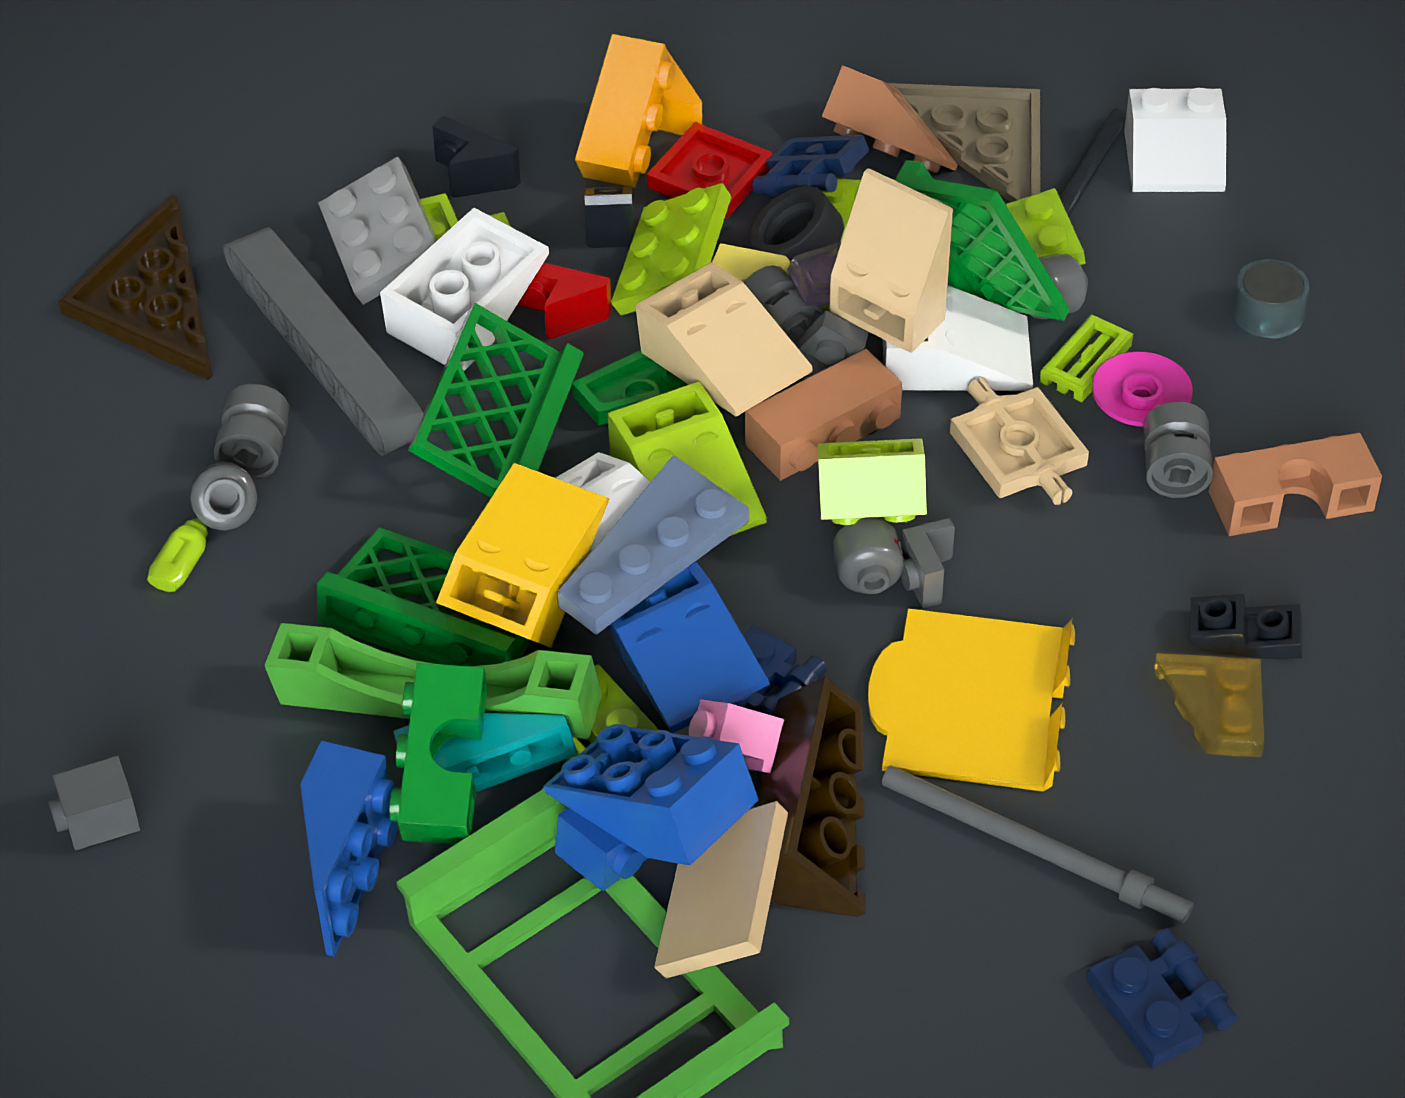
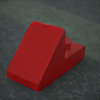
[517,263,611,339]

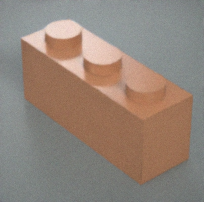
[745,349,902,481]

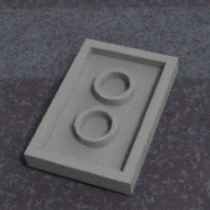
[318,157,437,305]

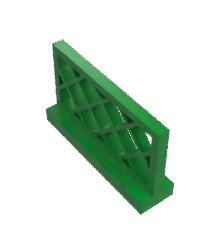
[895,160,1070,321]
[408,303,584,498]
[317,527,533,666]

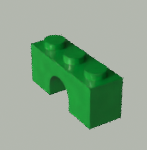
[390,663,488,845]

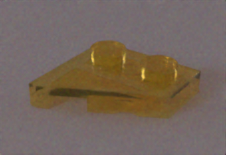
[1154,653,1264,757]

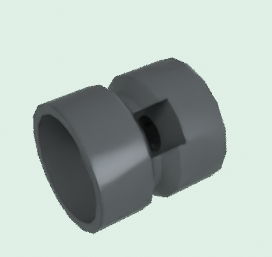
[744,265,825,346]
[214,384,290,480]
[1143,402,1213,498]

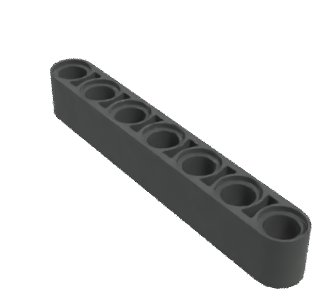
[223,226,424,456]

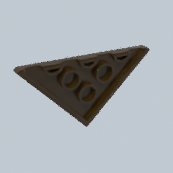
[58,195,213,380]

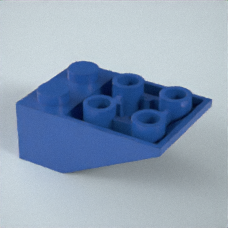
[607,561,770,733]
[543,724,758,866]
[300,741,399,957]

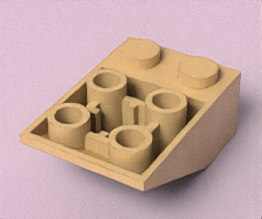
[830,168,953,353]
[635,262,813,416]

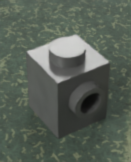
[48,756,140,851]

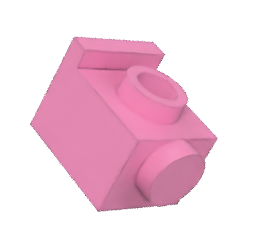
[689,699,784,773]

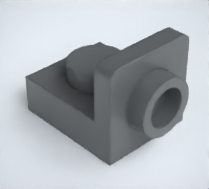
[796,311,868,383]

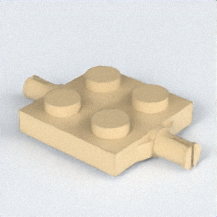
[950,377,1089,505]

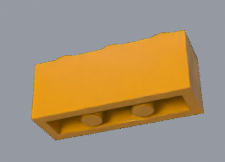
[575,34,675,188]

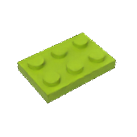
[611,183,732,316]

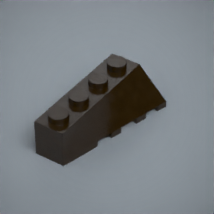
[754,677,865,917]

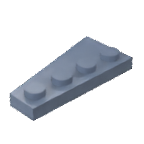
[558,455,749,635]

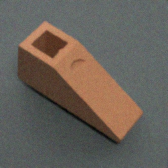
[822,65,958,173]

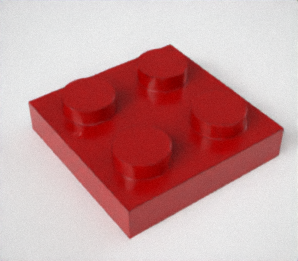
[647,122,774,220]

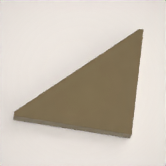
[887,83,1040,202]

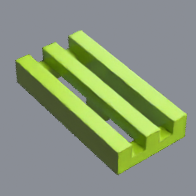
[1040,314,1133,403]

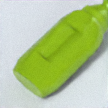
[147,518,208,592]

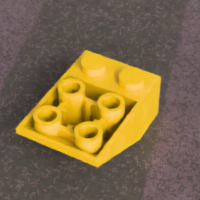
[436,463,610,648]

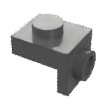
[901,518,955,609]

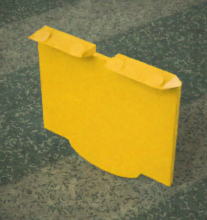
[868,608,1075,792]

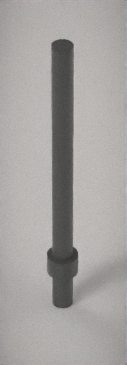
[882,765,1194,923]

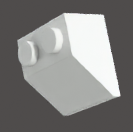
[1124,88,1226,192]

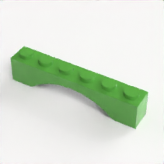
[265,623,602,739]

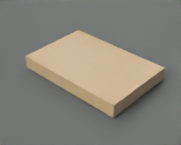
[654,801,788,979]

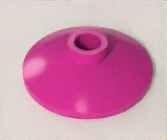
[1092,352,1193,427]

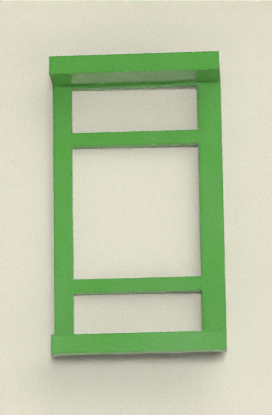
[396,789,789,1098]

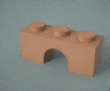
[1209,432,1382,536]

